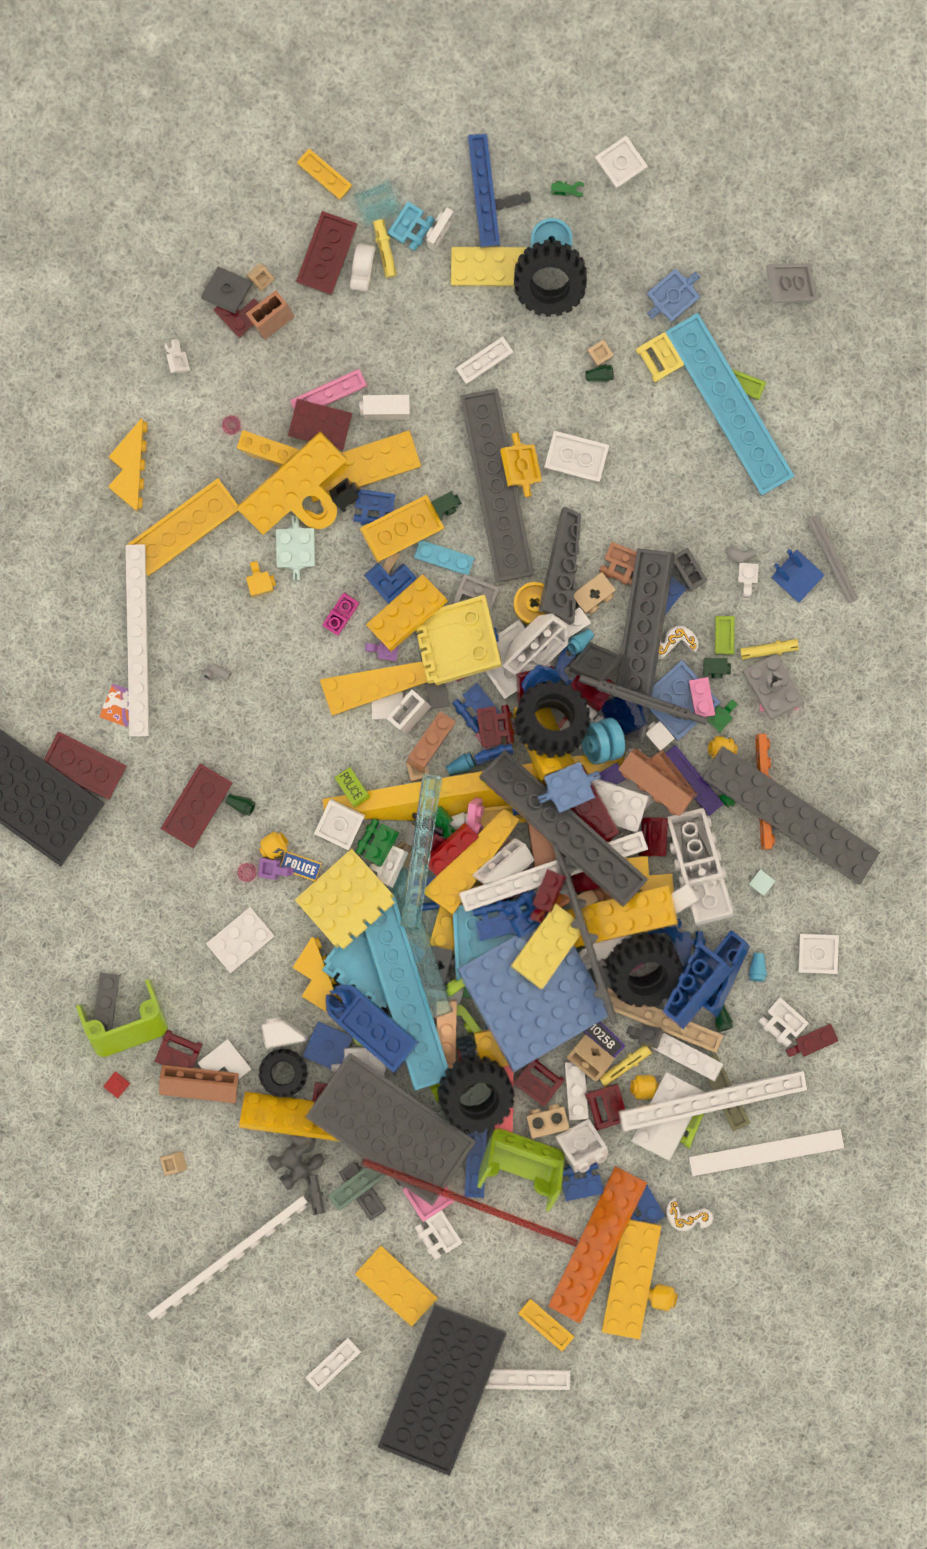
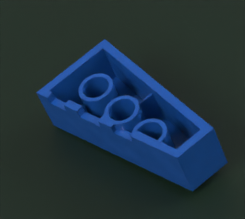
[702,930,750,1018]
[662,941,733,1029]

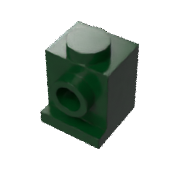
[431,491,462,521]
[703,658,731,679]

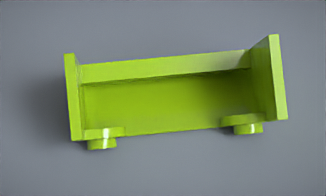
[76,979,168,1057]
[477,1129,564,1212]

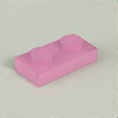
[689,677,715,717]
[467,798,484,835]

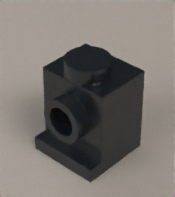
[329,478,361,513]

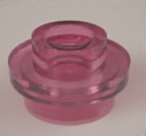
[222,416,241,435]

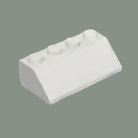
[262,1017,309,1048]
[631,1072,704,1161]

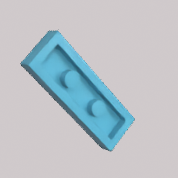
[414,540,474,575]

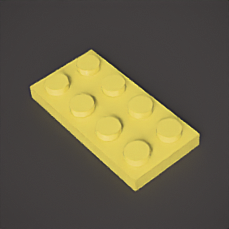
[451,247,527,286]
[510,904,581,990]

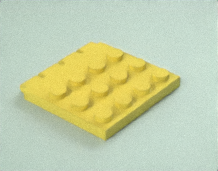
[416,595,502,685]
[295,848,395,949]

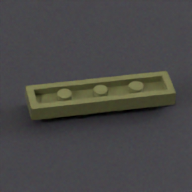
[706,1054,750,1132]

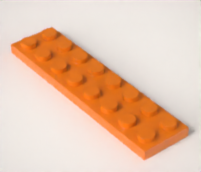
[548,1166,647,1323]

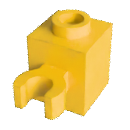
[246,561,276,598]

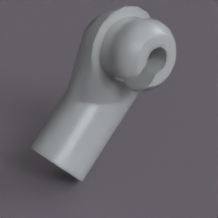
[727,547,756,563]
[201,665,231,681]

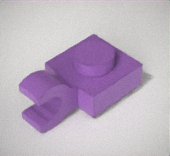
[365,641,399,662]
[258,857,294,880]

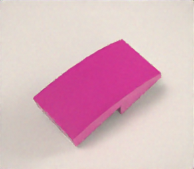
[322,592,360,636]

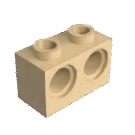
[526,1104,569,1139]

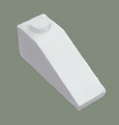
[473,838,535,884]

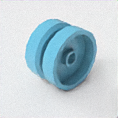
[531,218,573,249]
[582,718,625,765]

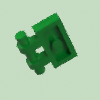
[355,818,399,867]

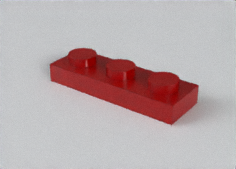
[423,822,479,876]

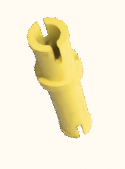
[373,219,397,278]
[740,638,799,660]
[599,1046,652,1087]

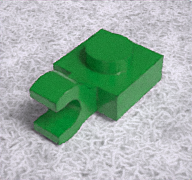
[551,181,584,198]
[707,699,738,732]
[427,806,456,839]

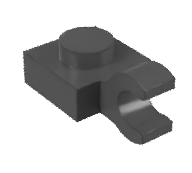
[626,1025,663,1048]

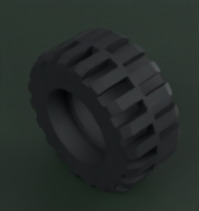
[514,240,587,317]
[514,680,591,758]
[606,932,683,1007]
[438,1056,515,1133]

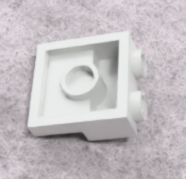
[555,1119,609,1173]

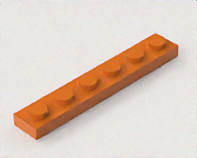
[755,734,775,850]

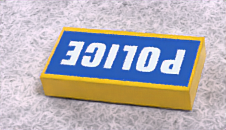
[280,851,322,882]

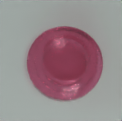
[237,863,257,882]

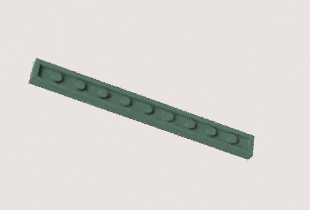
[327,1083,492,1211]

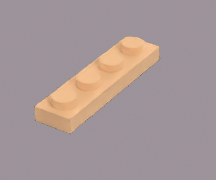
[436,999,457,1069]

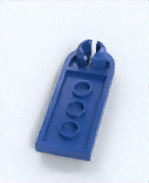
[326,984,419,1073]

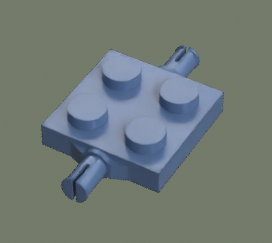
[647,268,701,323]
[537,762,601,813]

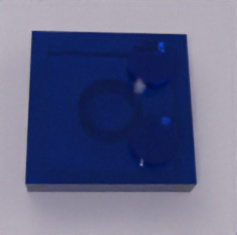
[601,689,647,736]

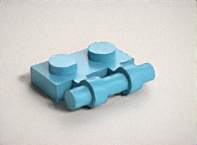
[387,201,435,251]

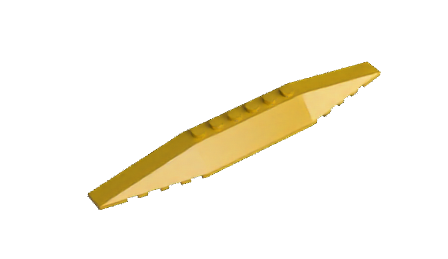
[322,752,625,821]

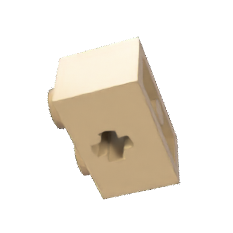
[574,572,616,615]
[566,1034,615,1082]

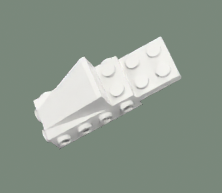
[667,808,734,926]

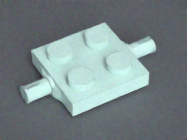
[276,516,316,581]

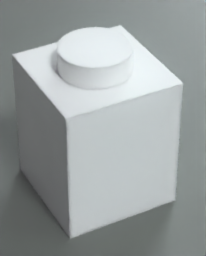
[646,721,675,752]

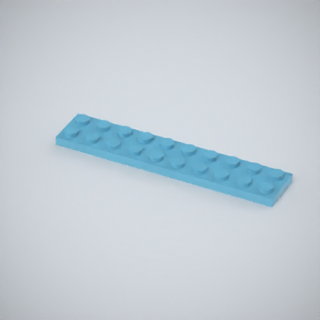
[665,313,795,496]
[364,894,448,1091]

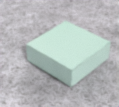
[748,869,775,896]

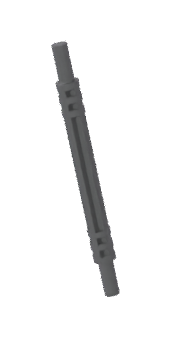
[578,675,708,725]

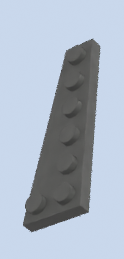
[538,507,581,625]

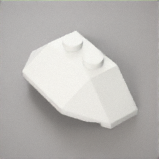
[502,614,568,675]

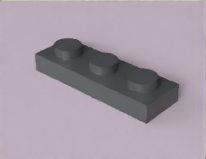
[93,973,120,1031]

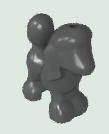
[267,1135,325,1190]

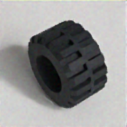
[258,1049,308,1098]

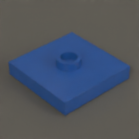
[303,1021,353,1069]

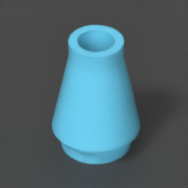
[567,629,594,654]
[748,953,767,982]

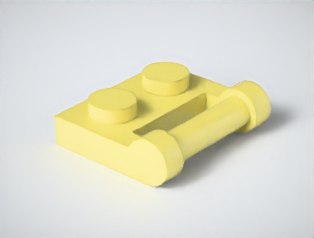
[636,332,684,383]

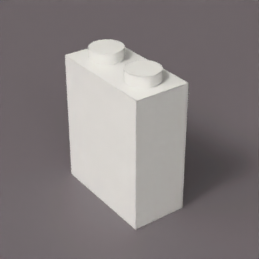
[359,395,410,421]

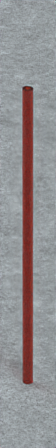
[362,1158,578,1247]

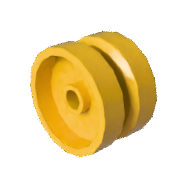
[513,582,546,625]

